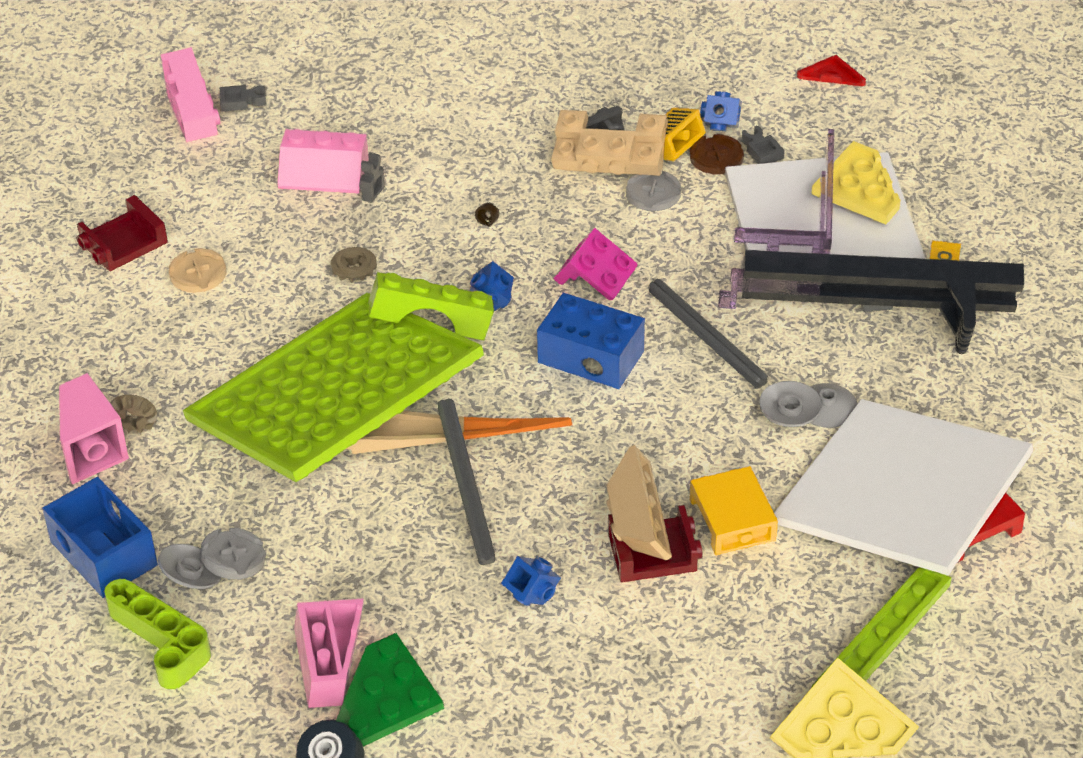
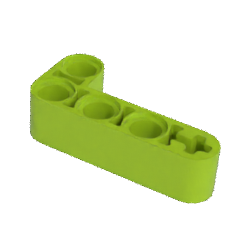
[104,579,211,690]

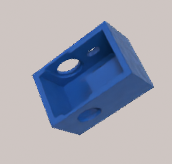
[537,292,645,389]
[42,476,158,598]

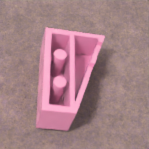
[161,47,220,142]
[294,599,364,708]

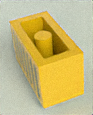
[664,108,706,161]

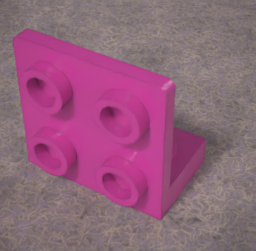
[553,227,638,300]

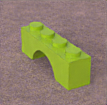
[368,272,494,341]

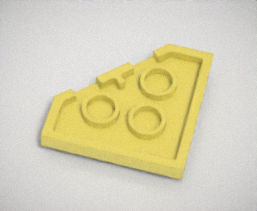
[812,141,901,224]
[770,658,919,758]

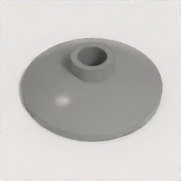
[759,381,821,427]
[810,383,858,428]
[158,544,221,589]

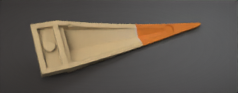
[345,411,572,454]

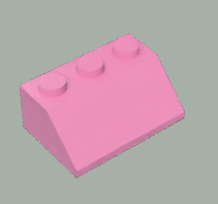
[278,129,369,193]

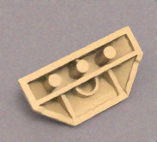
[606,445,672,560]

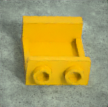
[690,466,778,555]

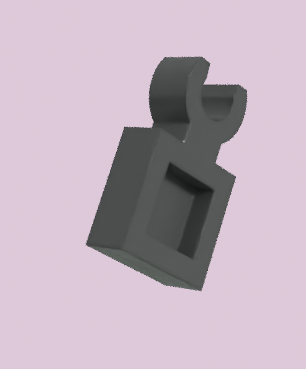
[219,85,266,112]
[742,126,785,164]
[359,152,385,203]

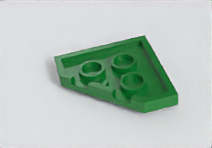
[336,633,444,747]

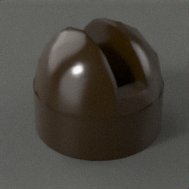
[475,202,500,227]

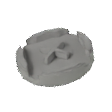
[626,171,681,211]
[200,528,266,580]

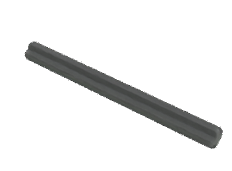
[649,279,768,389]
[437,398,496,565]

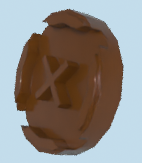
[689,134,744,175]

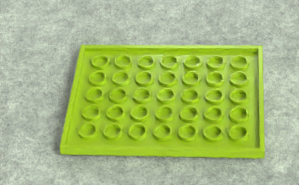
[183,292,484,482]

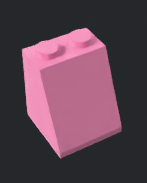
[59,373,129,484]

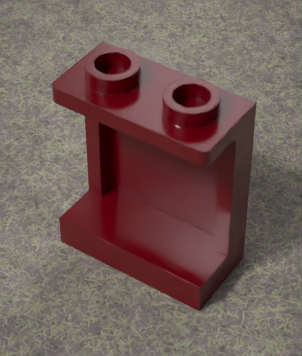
[76,195,168,272]
[608,505,703,583]

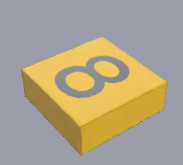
[930,240,961,260]

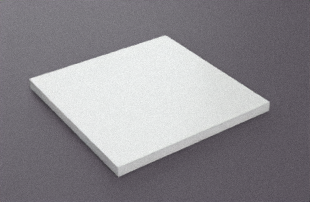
[725,152,926,259]
[774,399,1033,575]

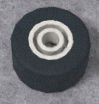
[296,720,365,758]

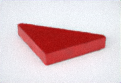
[797,55,866,86]

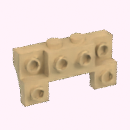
[551,110,668,176]

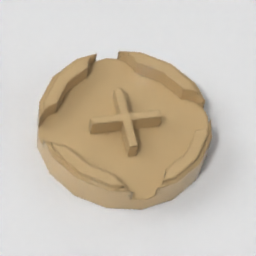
[169,248,227,293]

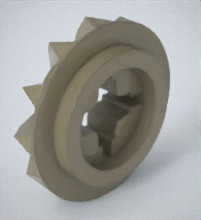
[331,247,377,283]
[110,394,157,434]

